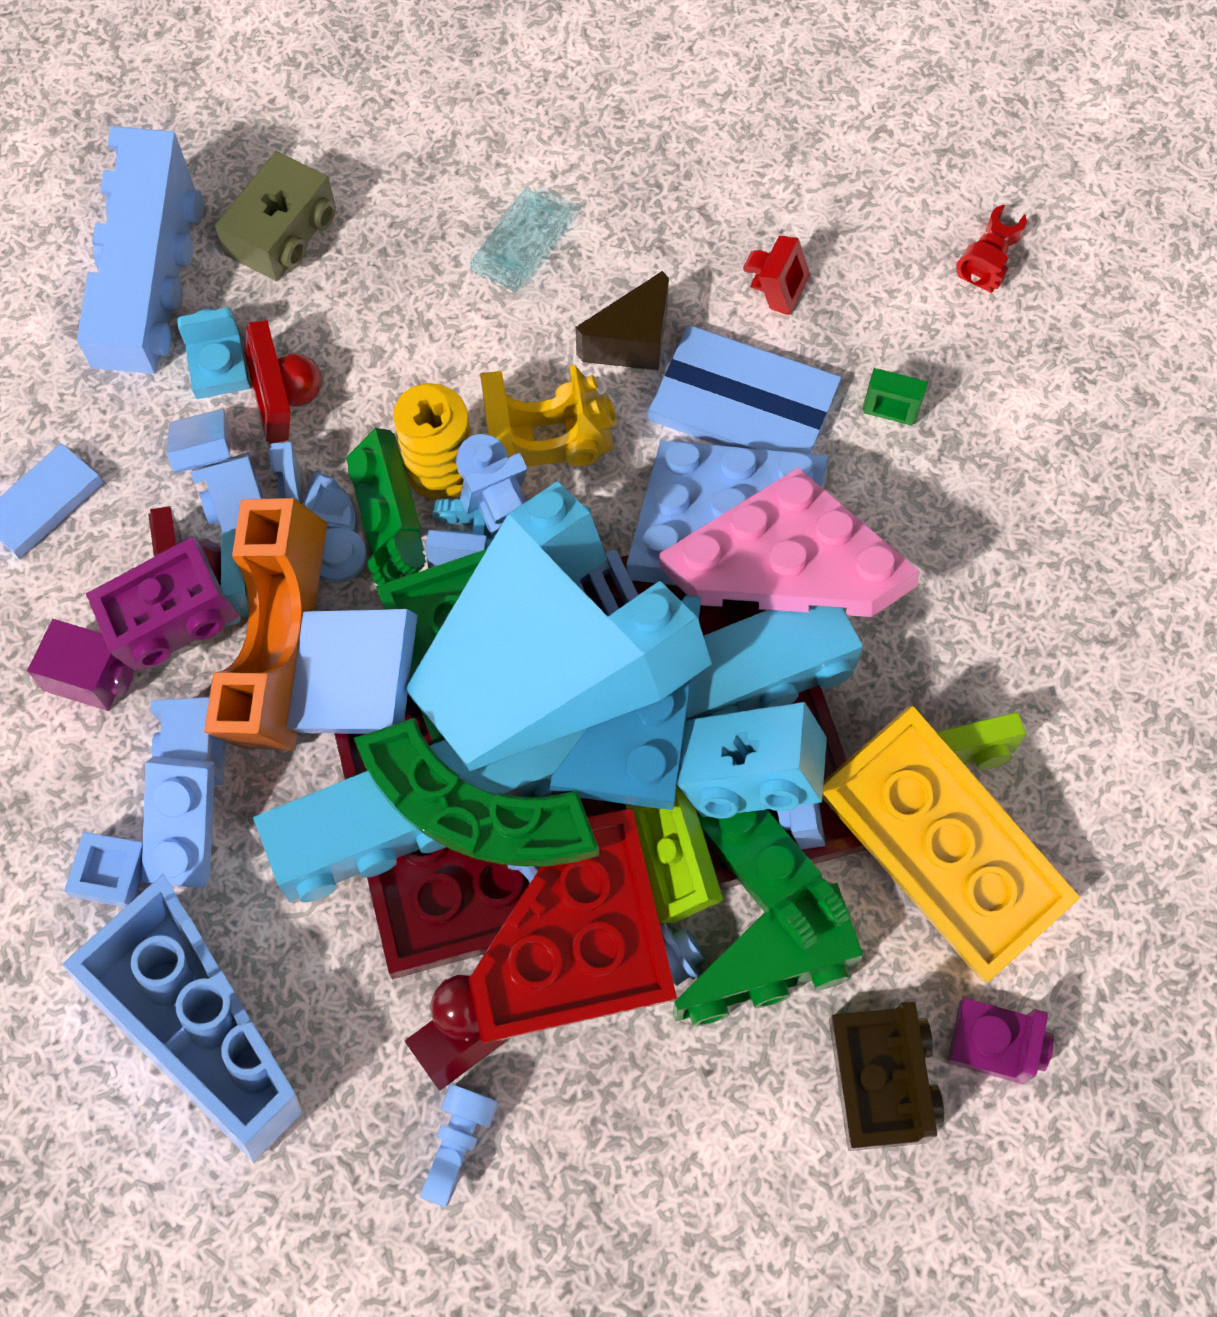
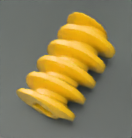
[393,383,472,500]

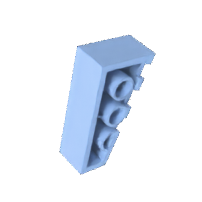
[77,126,203,374]
[62,873,302,1163]

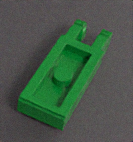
[346,428,427,585]
[698,809,850,950]

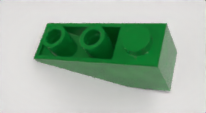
[673,883,863,1027]

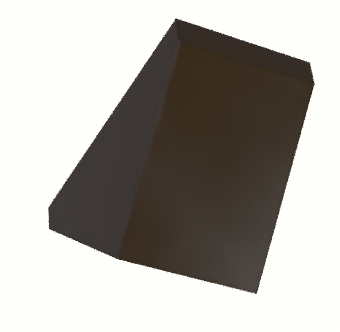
[575,271,669,371]

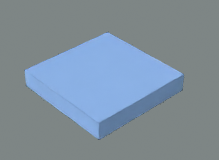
[287,609,418,734]

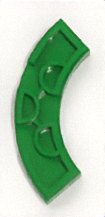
[354,718,599,867]

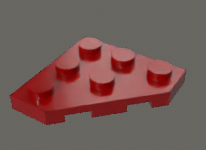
[468,809,677,1044]

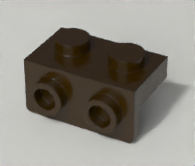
[829,1001,944,1151]

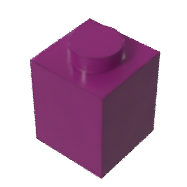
[27,618,134,711]

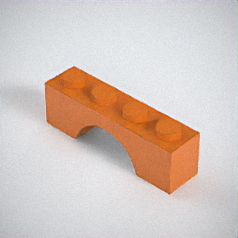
[204,498,327,750]

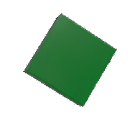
[862,368,928,426]

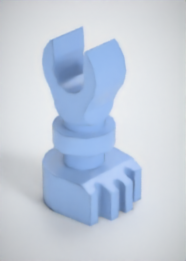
[420,1084,499,1207]

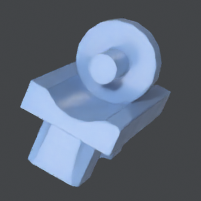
[456,434,527,536]

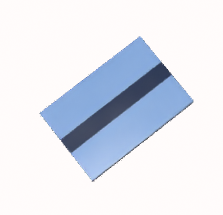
[648,325,842,454]

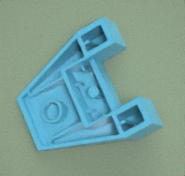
[405,481,712,771]

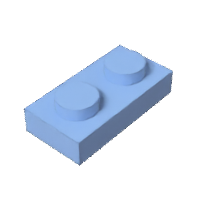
[142,756,215,889]

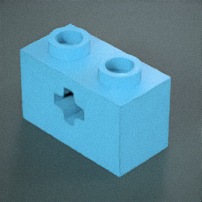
[677,702,827,818]

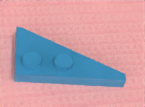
[550,595,701,810]

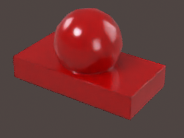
[245,320,322,445]

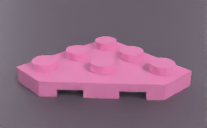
[659,467,919,617]

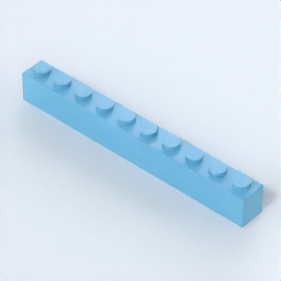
[253,605,863,902]

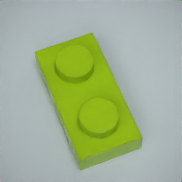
[936,712,1026,770]
[625,780,723,923]

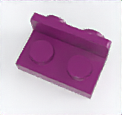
[86,537,239,671]

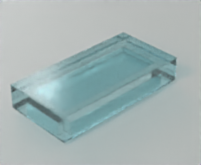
[470,188,570,292]

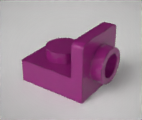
[947,997,1054,1085]

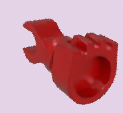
[956,205,1027,293]

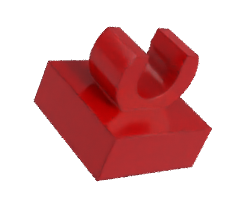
[743,235,810,315]

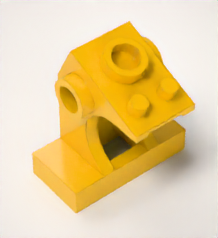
[480,365,617,467]

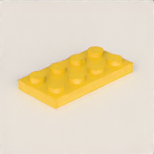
[822,706,1080,983]

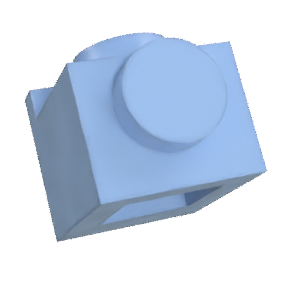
[190,452,264,532]
[150,697,226,785]

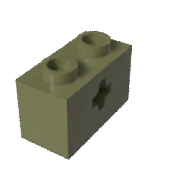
[215,151,336,282]

